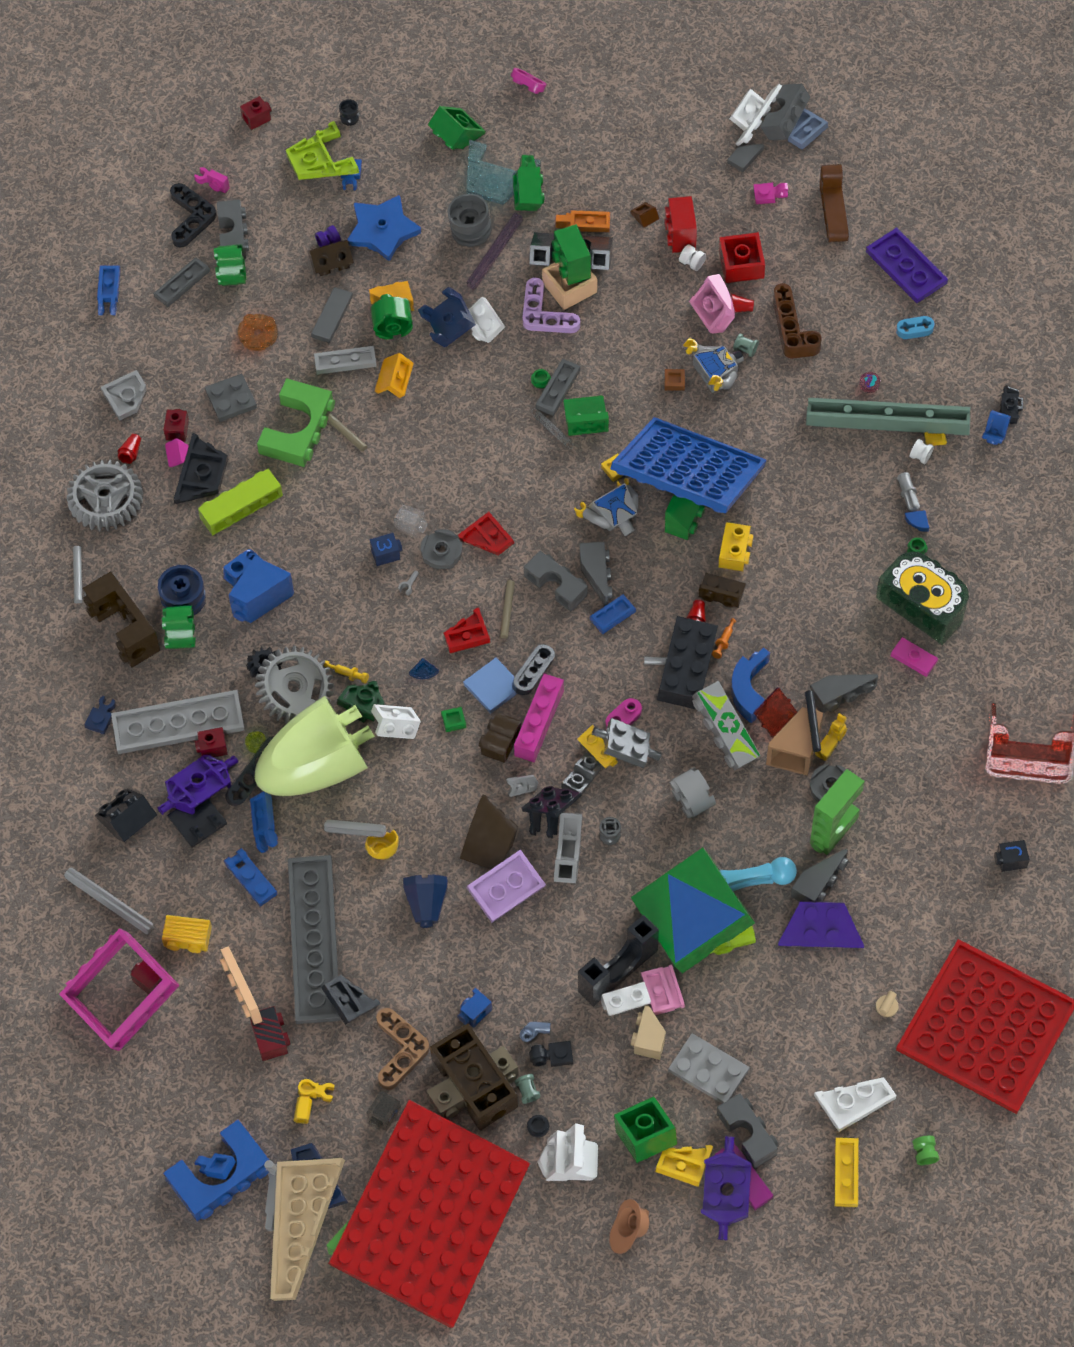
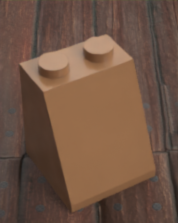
[766,707,823,776]

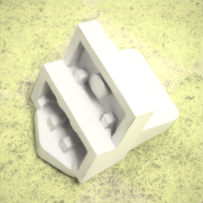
[537,1123,598,1181]

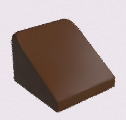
[630,202,659,228]

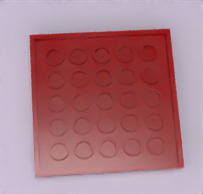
[896,939,1074,1114]

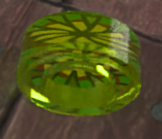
[245,731,266,753]

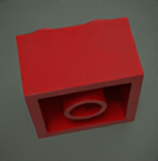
[664,196,697,253]
[719,232,765,283]

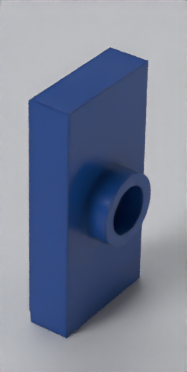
[590,594,636,634]

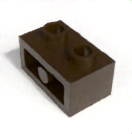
[308,240,354,276]

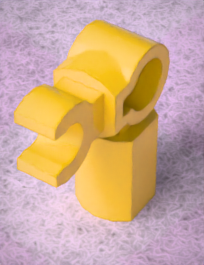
[815,713,848,761]
[294,1079,334,1124]

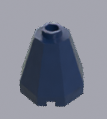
[403,874,448,928]

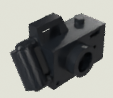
[1000,385,1023,424]

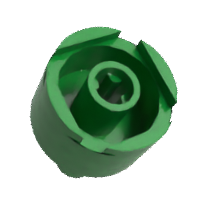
[214,244,246,286]
[370,294,413,339]
[162,605,196,649]

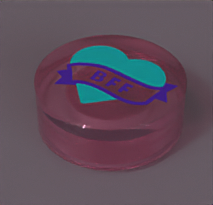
[859,372,880,393]

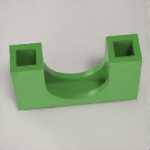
[257,378,335,467]
[810,769,865,855]

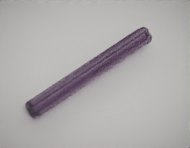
[467,213,523,290]

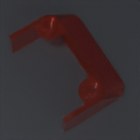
[985,703,1074,784]

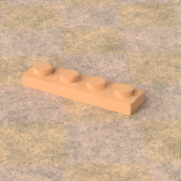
[220,946,262,1025]

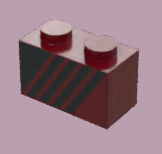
[249,1006,291,1061]

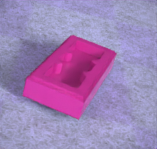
[890,637,938,677]

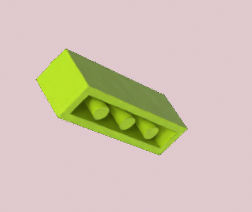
[198,469,283,536]

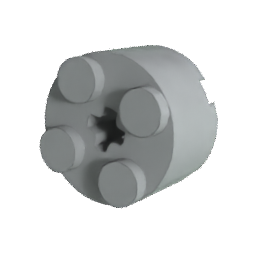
[669,767,716,819]

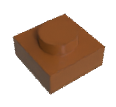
[665,369,685,391]

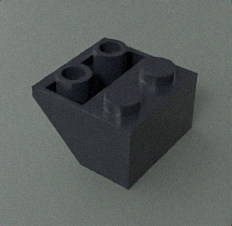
[95,788,157,842]

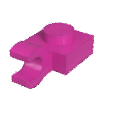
[194,167,230,194]
[753,182,788,204]

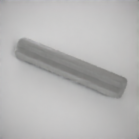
[324,820,386,838]

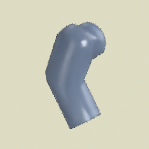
[520,1022,551,1042]

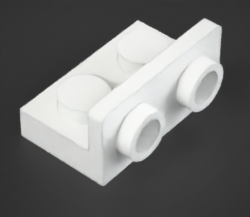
[468,297,505,343]
[371,704,421,739]
[601,982,651,1016]

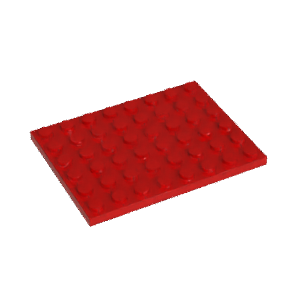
[328,1100,530,1328]

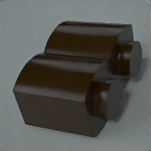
[479,713,522,763]

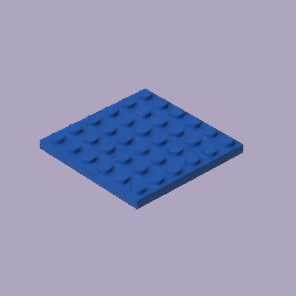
[610,417,766,514]

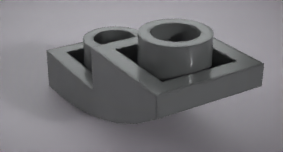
[561,753,602,795]

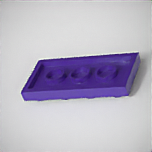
[866,227,948,304]

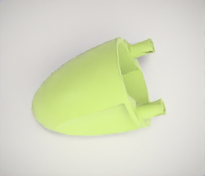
[255,696,375,796]

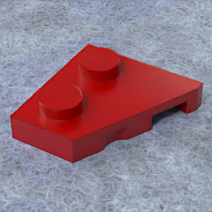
[457,511,514,556]
[444,608,490,653]

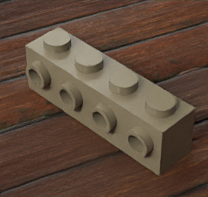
[427,1046,519,1119]

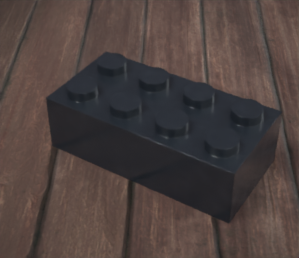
[657,616,718,709]

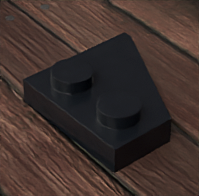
[321,975,381,1025]

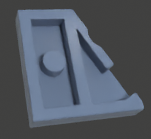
[788,108,828,150]

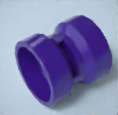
[315,225,341,247]

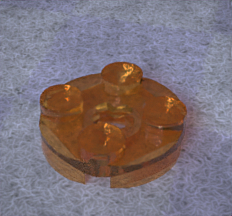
[238,314,278,351]

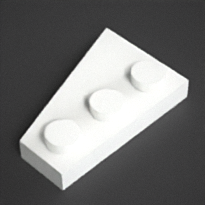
[814,1077,897,1132]

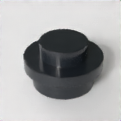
[527,1115,550,1138]

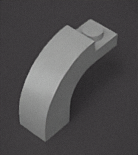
[554,812,583,883]

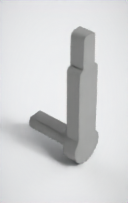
[264,1160,277,1231]

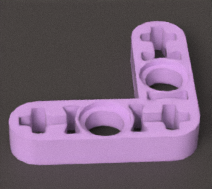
[523,278,580,333]

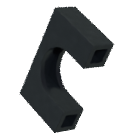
[529,232,613,270]
[578,915,659,1007]

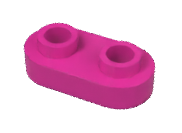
[510,68,547,94]
[606,698,642,729]

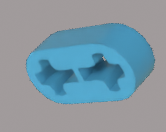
[896,316,934,339]

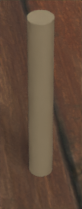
[326,411,368,452]
[500,580,515,639]

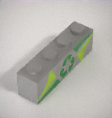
[692,681,761,771]

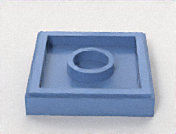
[463,658,523,714]

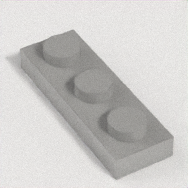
[314,346,377,375]

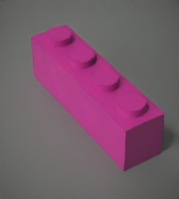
[514,674,564,763]

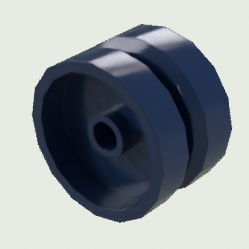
[157,565,206,615]

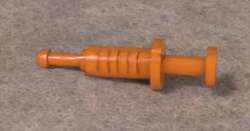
[711,618,736,659]

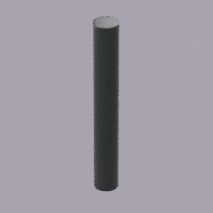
[805,690,821,752]

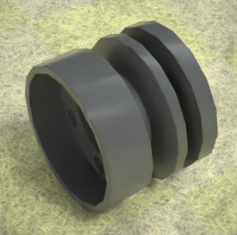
[447,193,492,247]

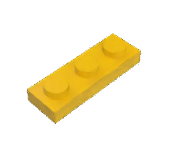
[834,1138,859,1207]

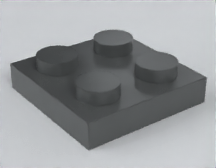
[205,373,257,422]

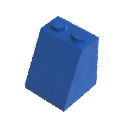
[229,556,294,623]

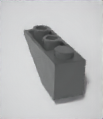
[580,542,612,606]
[810,674,878,713]
[791,849,849,902]

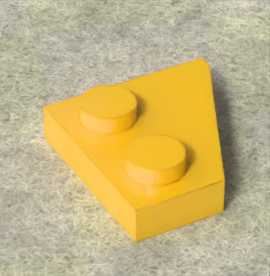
[655,1145,713,1187]

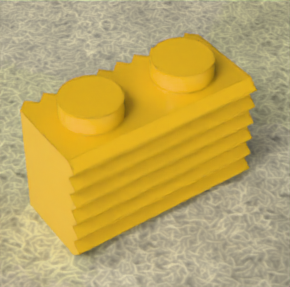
[162,915,212,953]

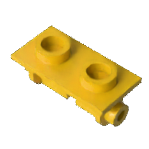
[577,725,618,769]

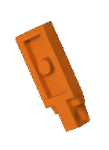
[555,210,610,232]

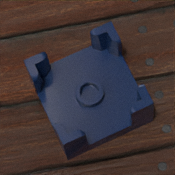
[418,287,476,347]

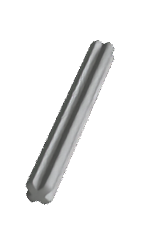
[64,868,154,934]

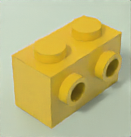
[718,522,754,571]

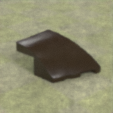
[460,794,518,869]

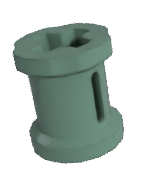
[733,333,759,357]
[514,1074,541,1104]

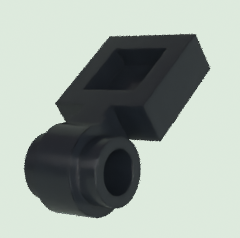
[529,1041,573,1067]

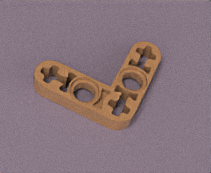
[376,1008,430,1090]

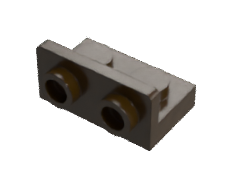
[698,573,746,608]

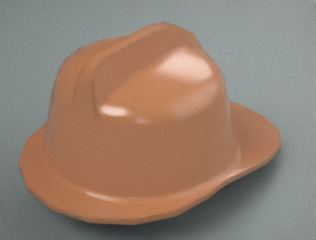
[610,1199,649,1254]

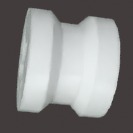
[910,439,934,464]

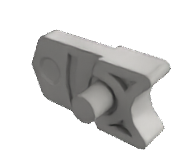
[506,775,538,797]

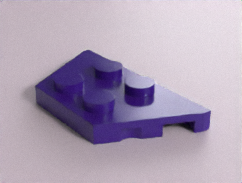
[778,901,864,948]

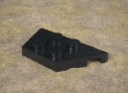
[173,433,228,504]

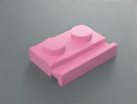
[641,964,685,1015]

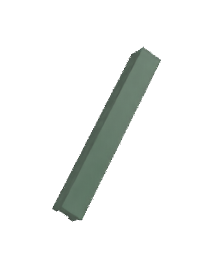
[806,398,970,435]

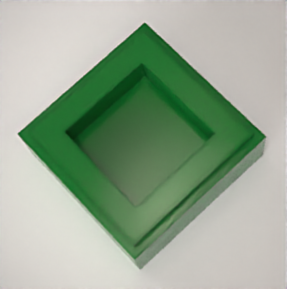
[441,707,467,732]

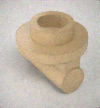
[876,991,898,1017]

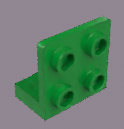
[563,395,609,436]

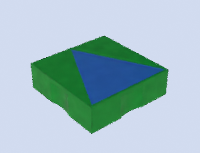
[631,847,755,974]

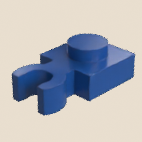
[341,159,362,190]

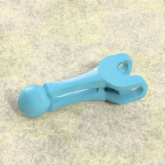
[720,857,797,891]

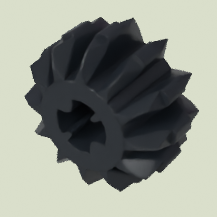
[246,646,283,682]

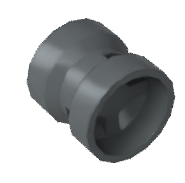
[599,817,621,845]

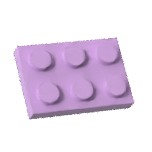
[466,850,546,923]

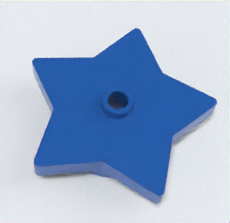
[347,195,421,261]

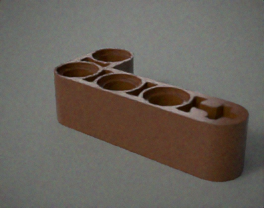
[819,164,849,243]
[773,283,822,359]

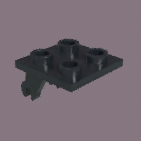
[522,786,582,839]
[167,799,227,848]

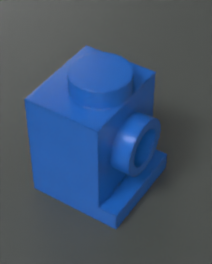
[457,988,492,1028]

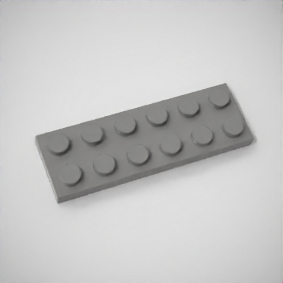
[111,690,245,754]

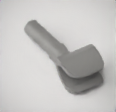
[398,571,419,596]

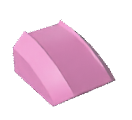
[689,274,735,334]

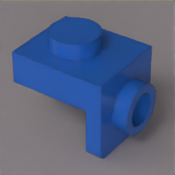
[982,410,1011,445]

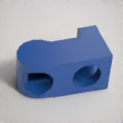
[223,549,263,587]

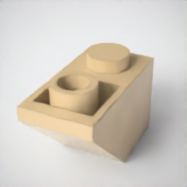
[631,1005,666,1060]

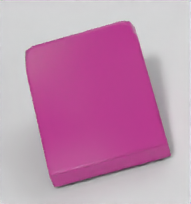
[165,439,189,467]

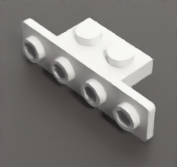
[729,84,782,146]

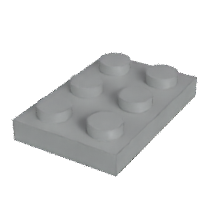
[668,1033,750,1103]

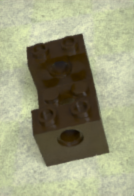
[82,571,160,668]
[430,1023,518,1131]

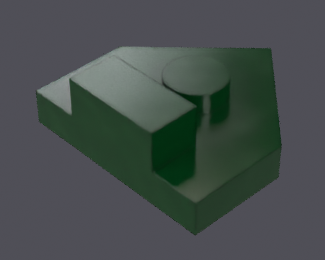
[337,681,385,723]

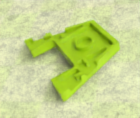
[285,121,359,180]

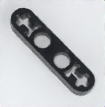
[225,736,274,806]

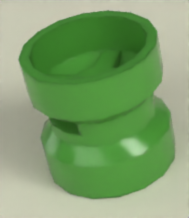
[912,1136,939,1165]

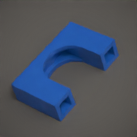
[163,1119,269,1221]

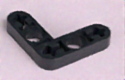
[170,183,217,248]

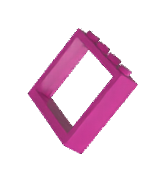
[59,928,180,1051]

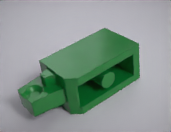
[512,155,545,211]

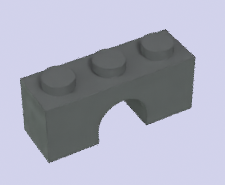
[760,83,810,140]
[217,199,249,259]
[524,551,588,612]
[717,1093,779,1169]

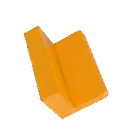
[375,353,414,398]

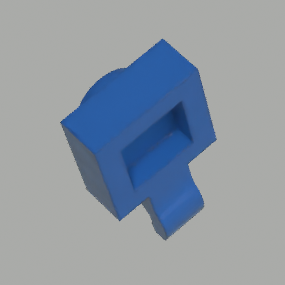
[194,1153,236,1180]

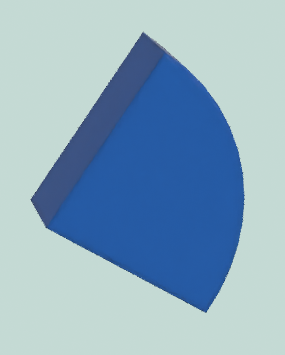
[904,510,929,532]

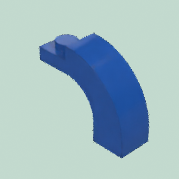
[731,648,770,724]

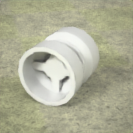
[679,244,706,271]

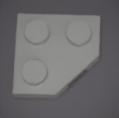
[101,370,147,421]

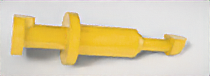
[323,660,369,684]

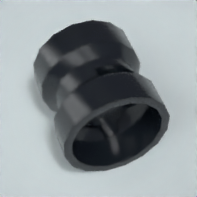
[339,99,359,126]

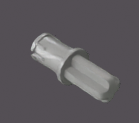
[897,472,920,512]

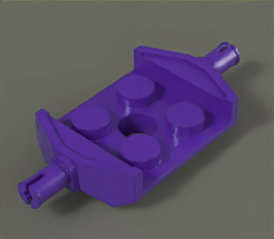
[157,755,239,815]
[701,1136,752,1241]

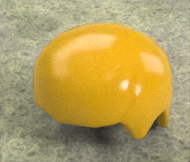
[365,830,399,860]

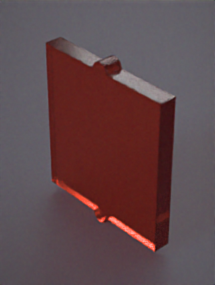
[753,687,797,738]

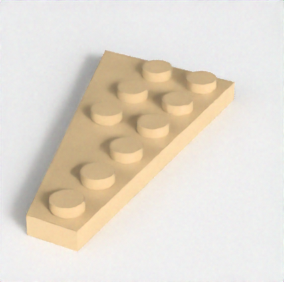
[270,1158,345,1301]

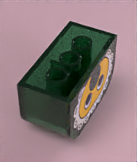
[876,552,969,645]

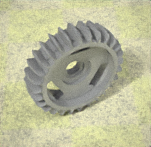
[66,460,143,531]
[255,646,334,724]

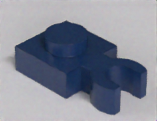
[84,696,116,735]

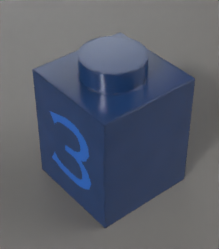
[370,533,403,566]

